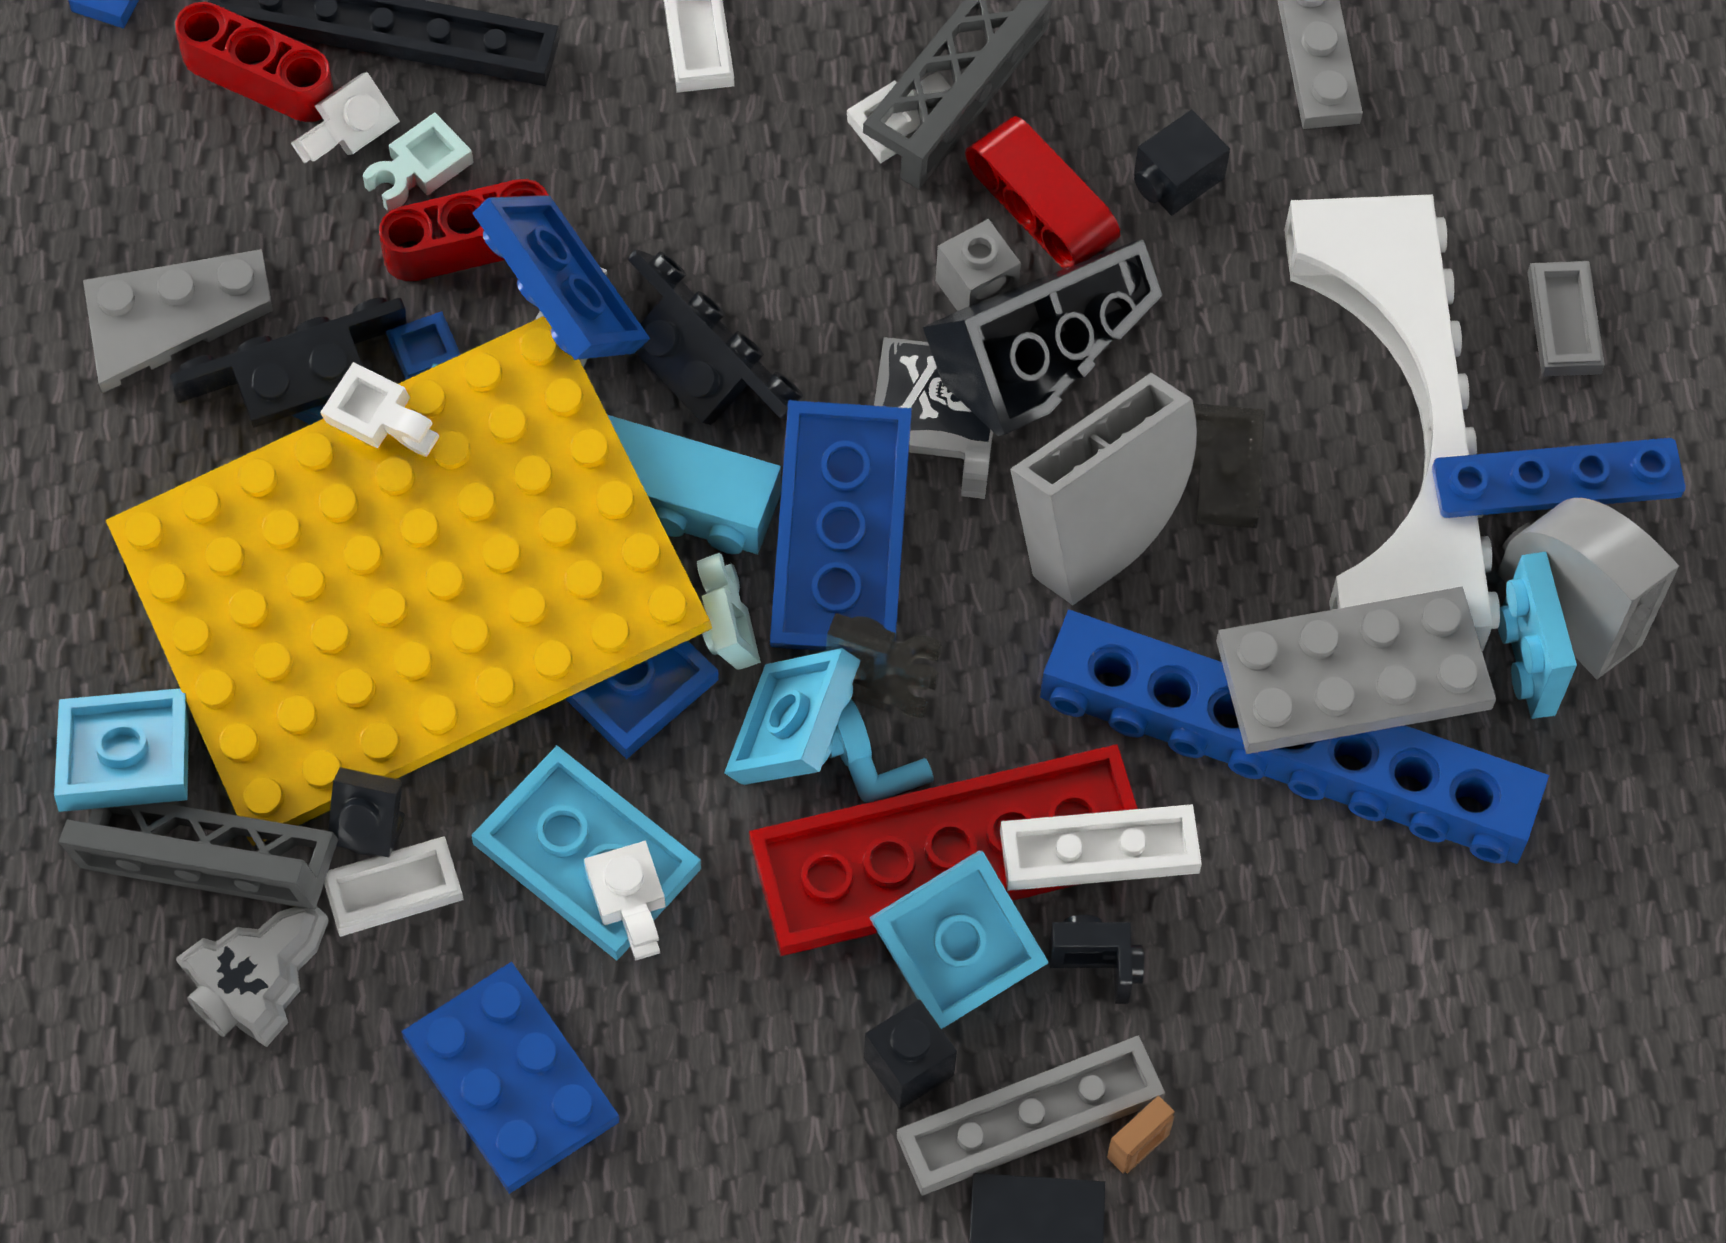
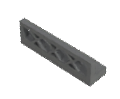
[863,0,1052,190]
[58,803,338,910]

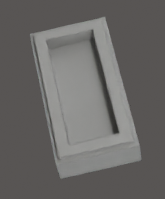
[1527,261,1605,376]

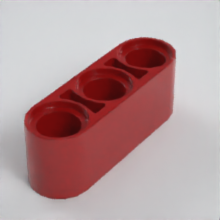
[175,2,334,122]
[965,116,1120,269]
[379,179,549,281]

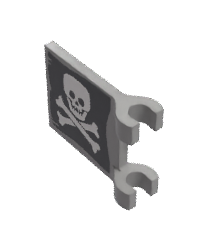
[874,337,993,499]

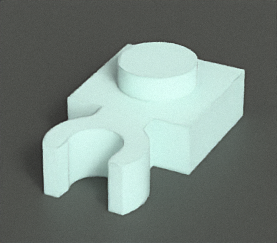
[363,112,473,212]
[697,553,761,670]

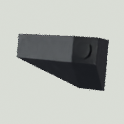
[923,239,1162,436]

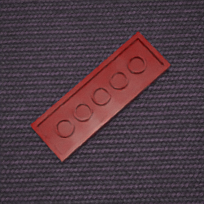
[749,744,1138,957]

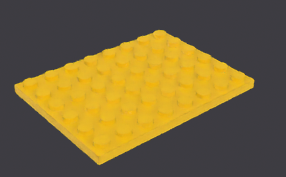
[106,316,712,846]

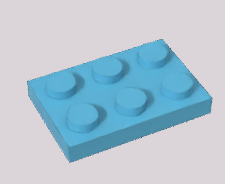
[471,745,701,961]

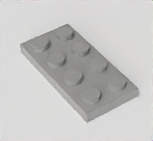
[1216,586,1496,754]

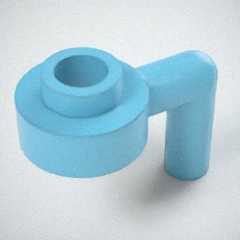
[829,699,934,803]

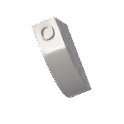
[1010,373,1197,605]
[1497,498,1679,680]

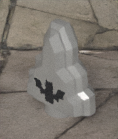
[176,906,329,1047]

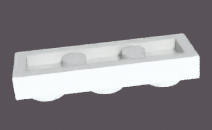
[1000,804,1202,891]

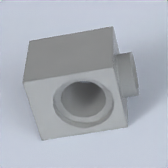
[935,219,1021,311]

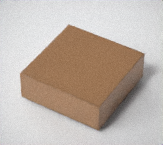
[1107,1095,1175,1174]

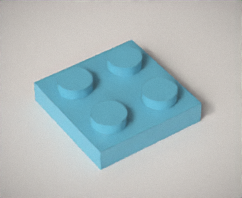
[1498,552,1577,719]
[724,648,861,785]
[54,688,189,812]
[869,850,1049,1029]

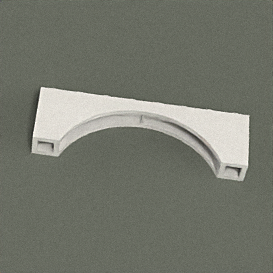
[1284,194,1500,651]

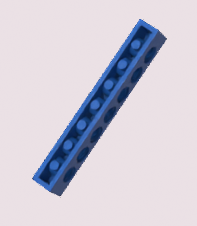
[1040,609,1549,864]

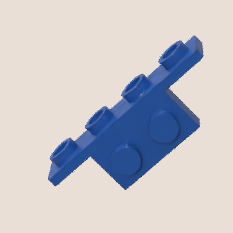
[1432,438,1686,518]

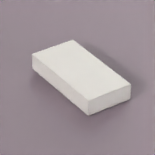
[663,0,734,93]
[324,836,464,937]

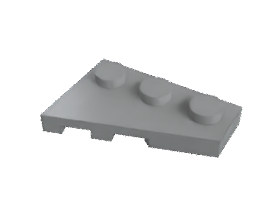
[83,249,273,394]

